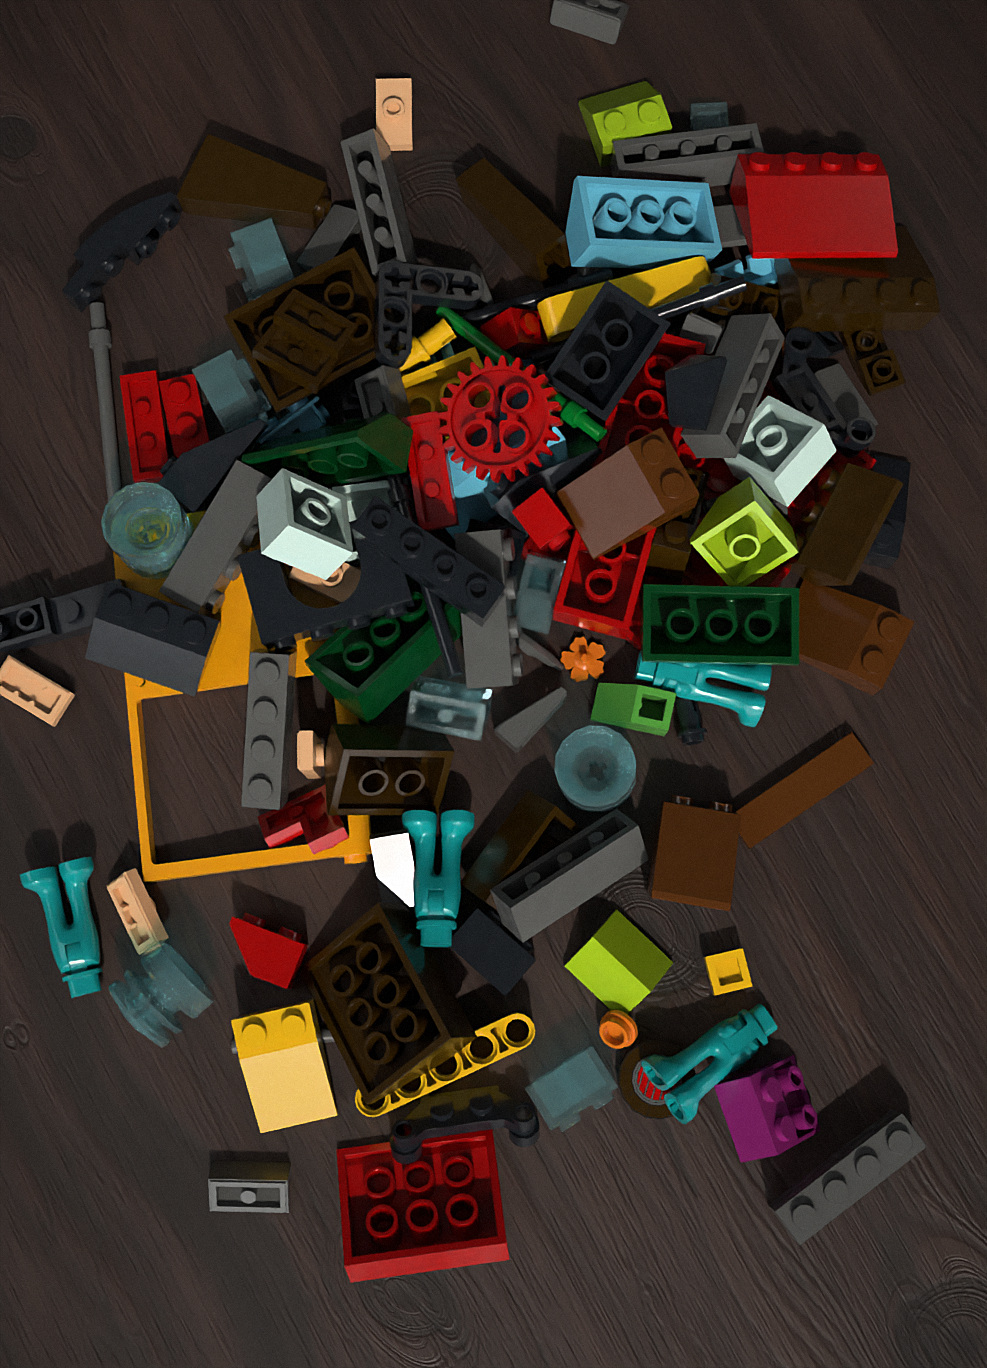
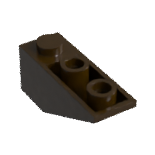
[644,466,710,583]

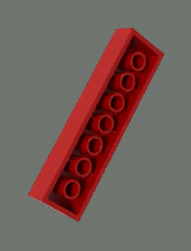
[552,333,706,640]

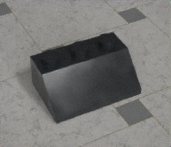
[545,280,671,422]
[85,581,221,697]

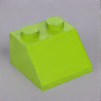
[579,81,672,167]
[690,477,799,587]

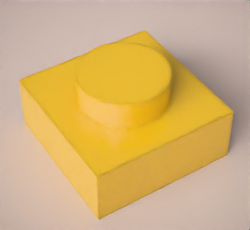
[703,948,753,996]

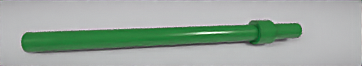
[436,307,607,442]

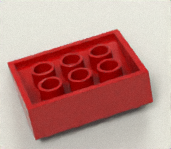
[729,152,898,259]
[336,1129,510,1283]

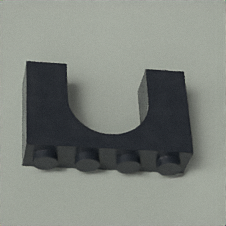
[237,519,415,652]

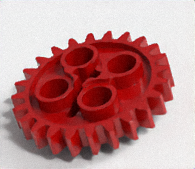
[437,355,563,483]

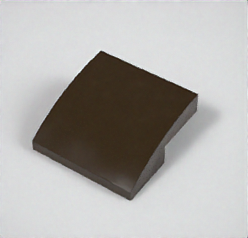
[252,288,358,394]

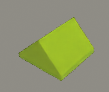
[565,909,673,1014]

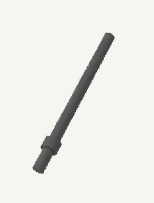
[88,302,124,518]

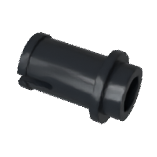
[674,698,707,746]

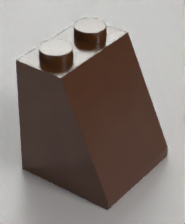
[646,794,741,912]

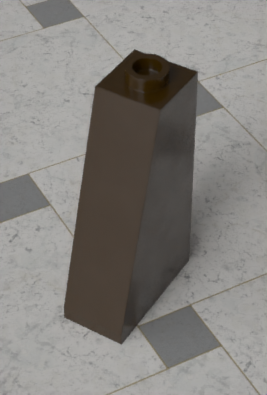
[177,133,332,230]
[456,158,574,290]

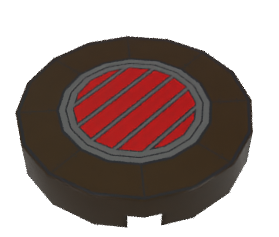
[617,1039,696,1120]

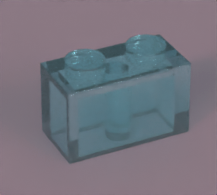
[228,218,294,302]
[192,350,271,434]
[406,676,493,741]
[525,1044,618,1132]

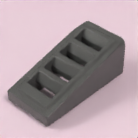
[679,306,731,354]
[494,687,567,753]

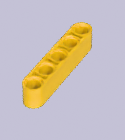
[537,256,711,343]
[355,1012,535,1117]

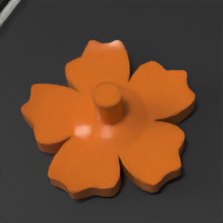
[560,637,606,683]

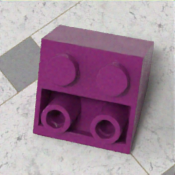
[714,1055,821,1163]

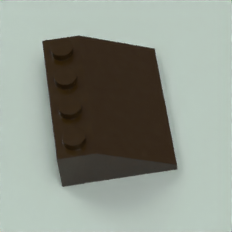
[774,226,940,332]
[223,247,397,413]
[299,902,477,1105]

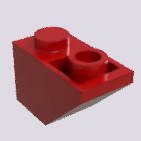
[480,307,555,361]
[511,487,576,552]
[229,912,309,989]

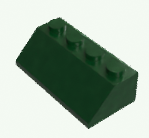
[241,412,413,488]
[305,574,462,725]
[640,584,799,666]

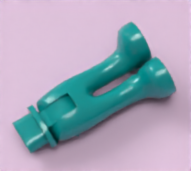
[634,650,772,727]
[402,810,475,947]
[20,857,103,998]
[641,1003,778,1125]

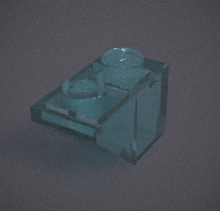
[514,551,567,634]

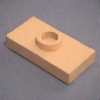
[376,78,413,151]
[288,562,361,604]
[0,655,75,727]
[297,730,326,779]
[107,868,169,955]

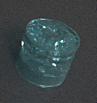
[101,482,195,579]
[554,725,637,813]
[108,940,215,1048]

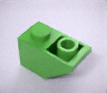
[590,683,676,737]

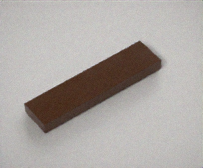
[735,732,874,850]

